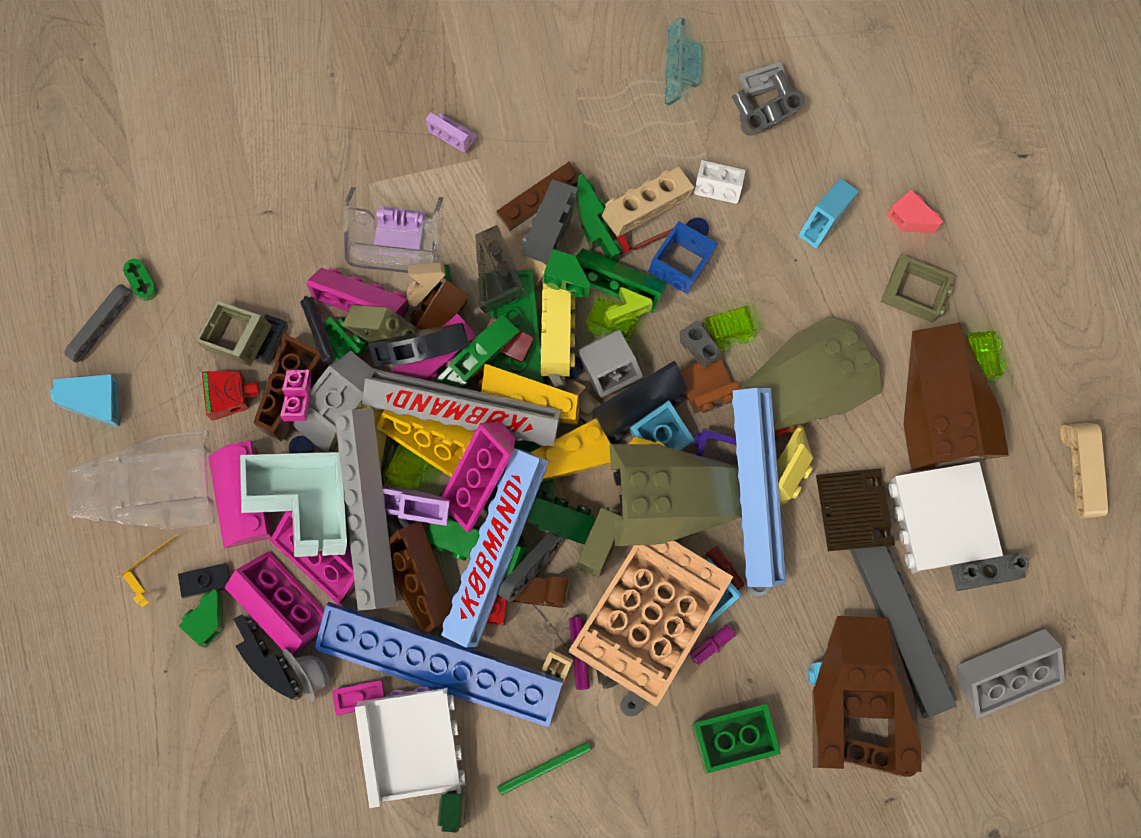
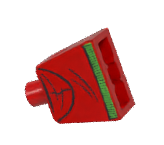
[202,371,260,421]

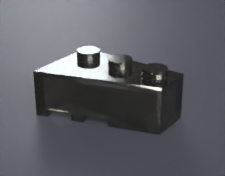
[475,225,528,313]

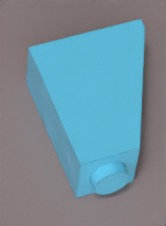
[798,178,859,249]
[50,375,119,427]

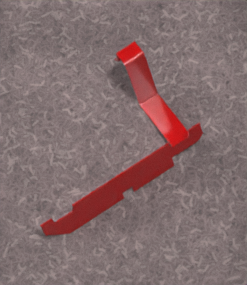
[604,220,674,255]

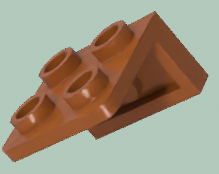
[680,358,740,414]

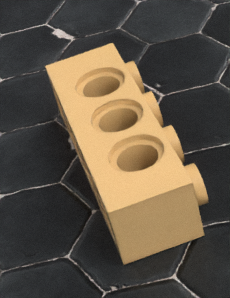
[602,167,695,237]

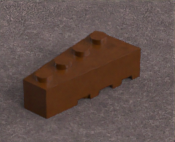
[253,333,329,442]

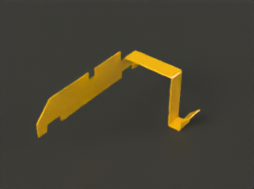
[118,534,178,607]

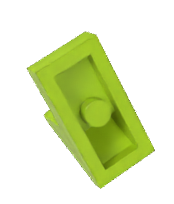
[604,287,653,327]

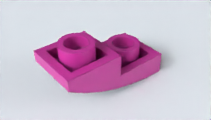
[280,370,311,421]

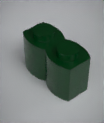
[437,793,467,833]

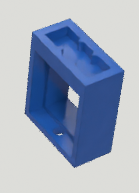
[648,221,718,294]

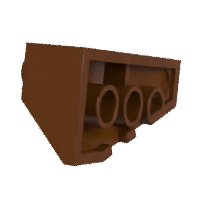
[410,277,469,330]

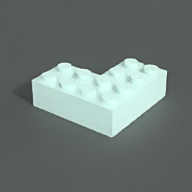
[240,452,347,557]

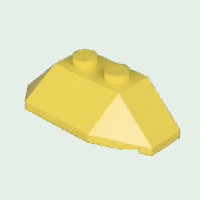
[777,425,813,505]

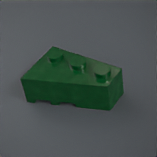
[526,489,595,545]

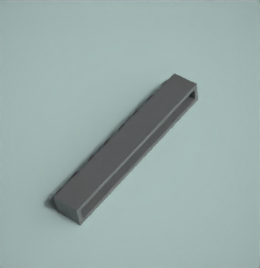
[850,529,957,718]

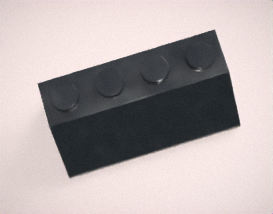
[592,360,688,444]

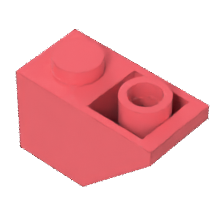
[887,190,943,233]

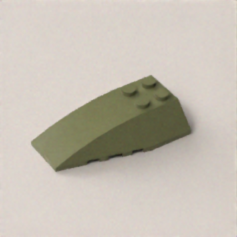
[739,316,882,431]
[610,444,742,546]

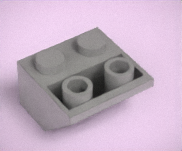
[576,329,643,398]

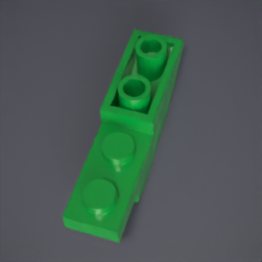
[577,173,621,262]
[434,314,520,388]

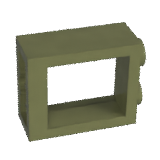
[881,254,954,323]
[195,301,272,366]
[343,305,420,343]
[577,507,623,578]

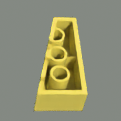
[541,271,575,376]

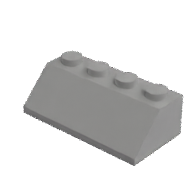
[956,629,1065,719]

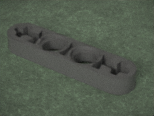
[65,284,133,363]
[498,532,563,602]

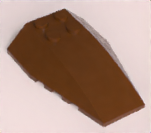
[903,323,1009,471]

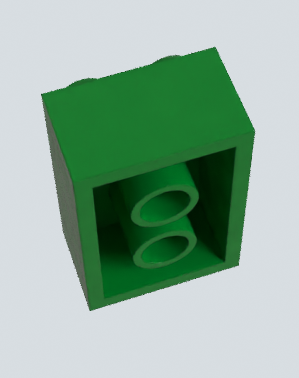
[691,704,781,774]

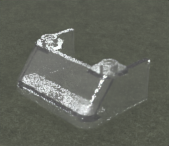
[344,187,444,273]

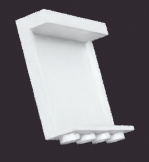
[888,462,1003,574]
[355,688,466,808]

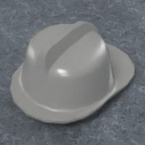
[283,649,330,702]

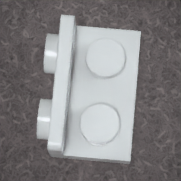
[694,160,745,204]

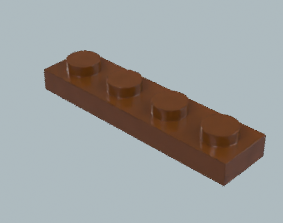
[496,161,580,231]

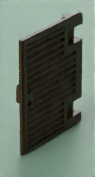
[816,469,895,552]

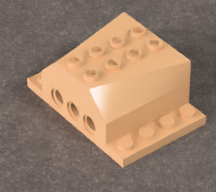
[569,540,733,707]

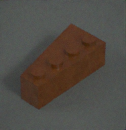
[389,522,453,634]

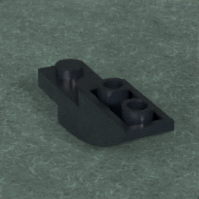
[368,323,469,367]
[233,614,301,700]

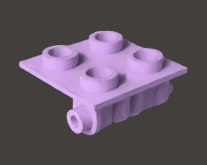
[373,206,426,255]

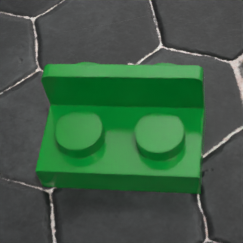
[324,316,370,361]

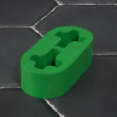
[123,259,157,301]

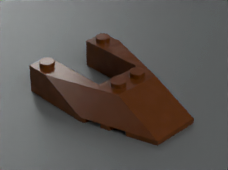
[812,616,922,772]

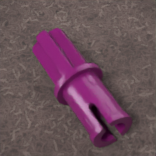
[690,624,736,665]

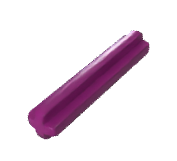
[569,616,590,690]

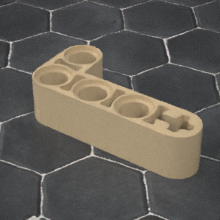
[1060,422,1108,519]

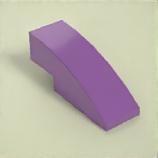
[382,484,450,526]

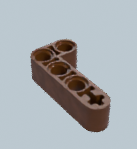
[497,576,569,608]
[844,717,917,777]

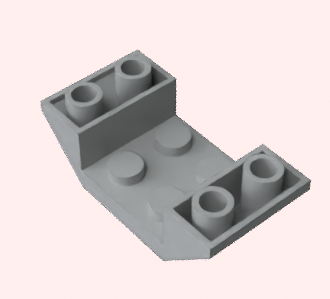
[292,351,373,453]

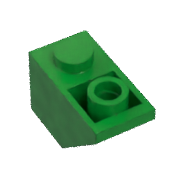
[543,249,590,298]
[179,589,223,648]

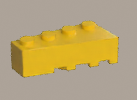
[481,364,580,425]
[376,410,476,477]
[530,418,611,482]

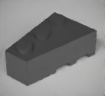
[522,179,578,264]

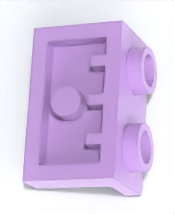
[426,112,477,153]

